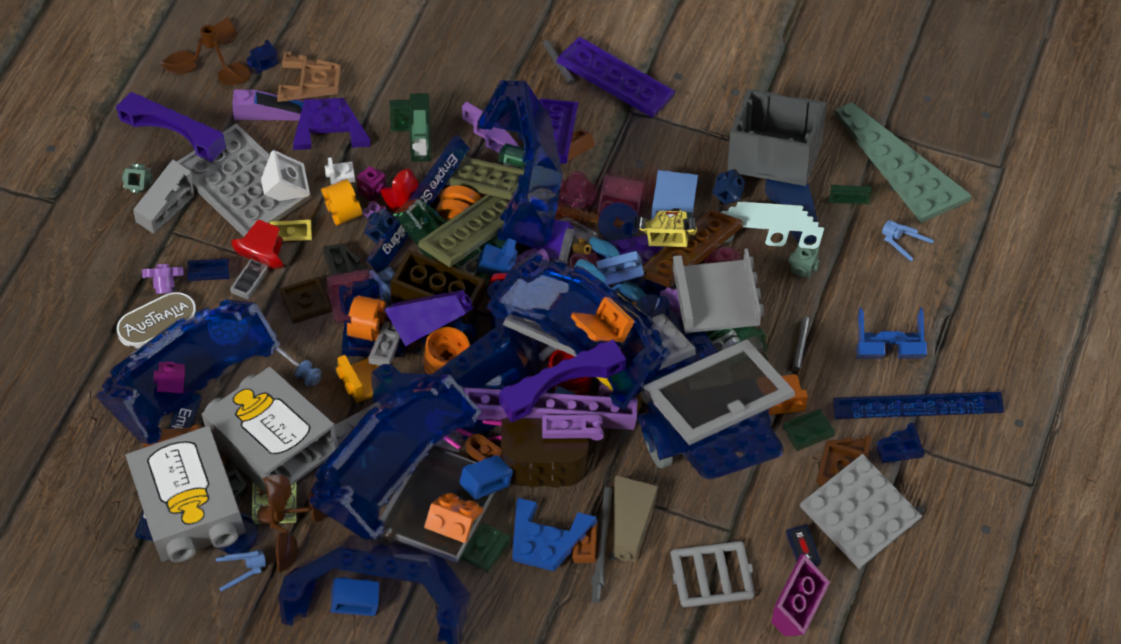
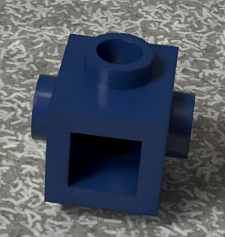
[712,169,746,205]
[363,209,398,245]

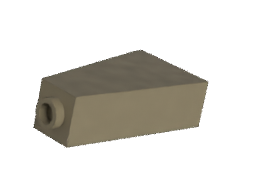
[614,475,658,562]

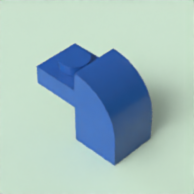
[476,238,517,276]

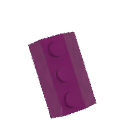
[772,554,830,637]

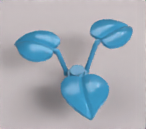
[574,237,650,310]

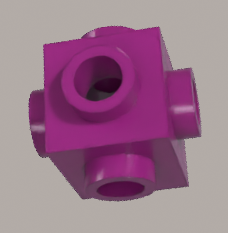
[357,166,386,201]

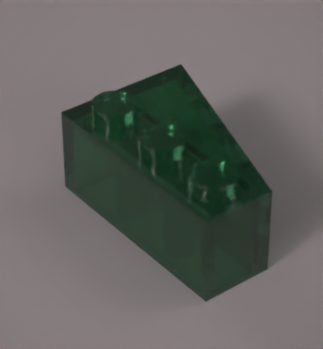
[394,198,449,260]

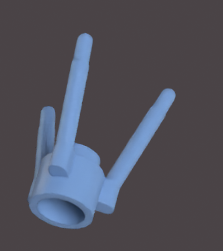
[882,220,934,261]
[216,549,266,591]

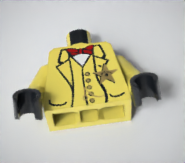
[633,208,697,247]

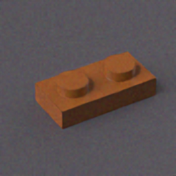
[573,523,598,563]

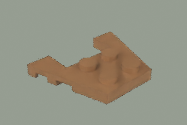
[277,51,341,102]

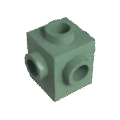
[122,163,153,193]
[789,244,820,278]

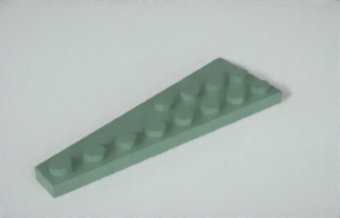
[835,103,971,223]

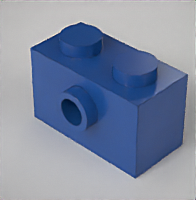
[459,455,513,500]
[330,577,379,616]

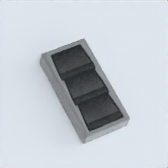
[230,259,269,300]

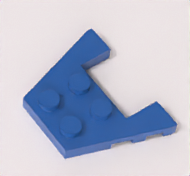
[512,498,597,571]

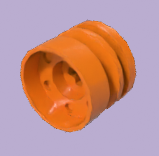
[423,327,470,383]

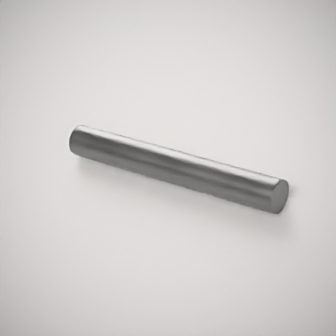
[542,40,575,85]
[792,317,810,371]

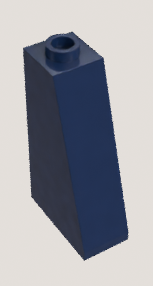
[765,179,819,244]

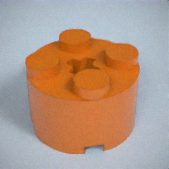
[347,296,387,341]

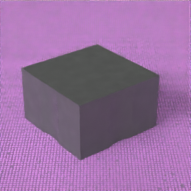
[727,89,826,186]

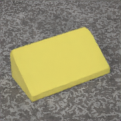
[270,220,312,242]

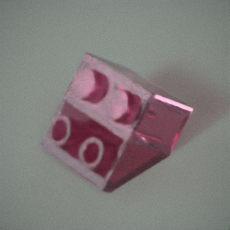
[597,172,647,222]

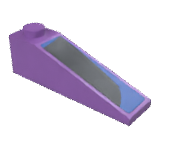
[232,90,304,121]

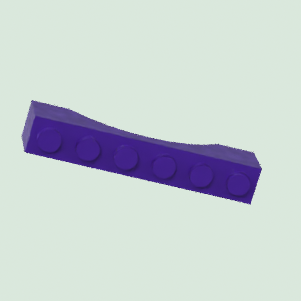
[116,92,226,162]
[499,340,626,423]

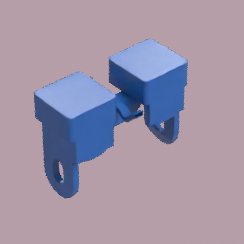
[856,307,927,359]

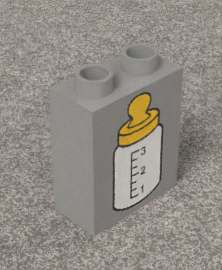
[202,366,339,496]
[125,426,246,562]

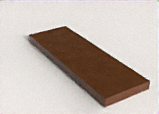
[642,209,743,288]

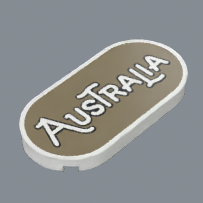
[117,292,196,348]

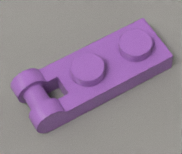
[542,415,603,440]

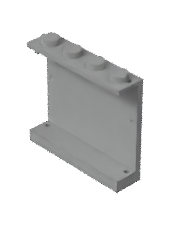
[673,249,764,333]

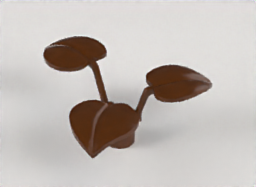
[160,17,250,85]
[257,475,330,572]

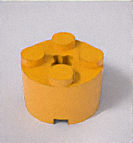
[321,179,363,226]

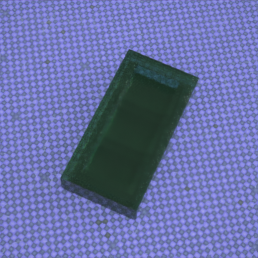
[829,185,871,204]

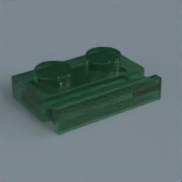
[782,409,835,451]
[460,522,510,573]

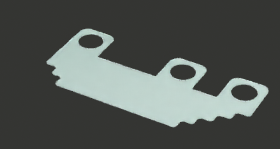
[721,202,824,249]

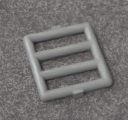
[671,541,755,608]

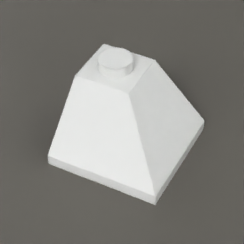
[261,150,310,201]

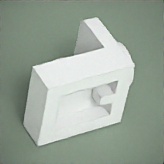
[325,157,355,184]

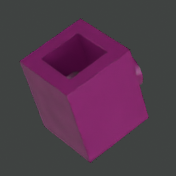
[153,362,185,393]

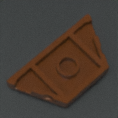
[816,435,872,486]

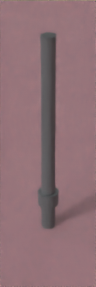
[591,487,613,603]

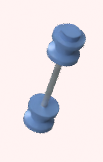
[250,323,322,387]

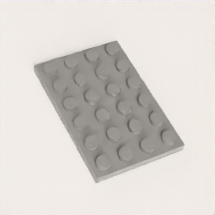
[177,124,311,237]

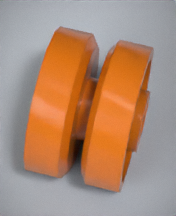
[434,185,481,227]

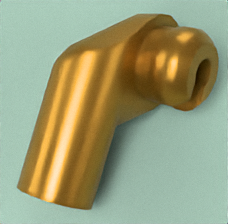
[572,238,592,255]

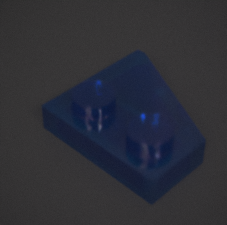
[339,278,379,316]
[877,422,924,463]

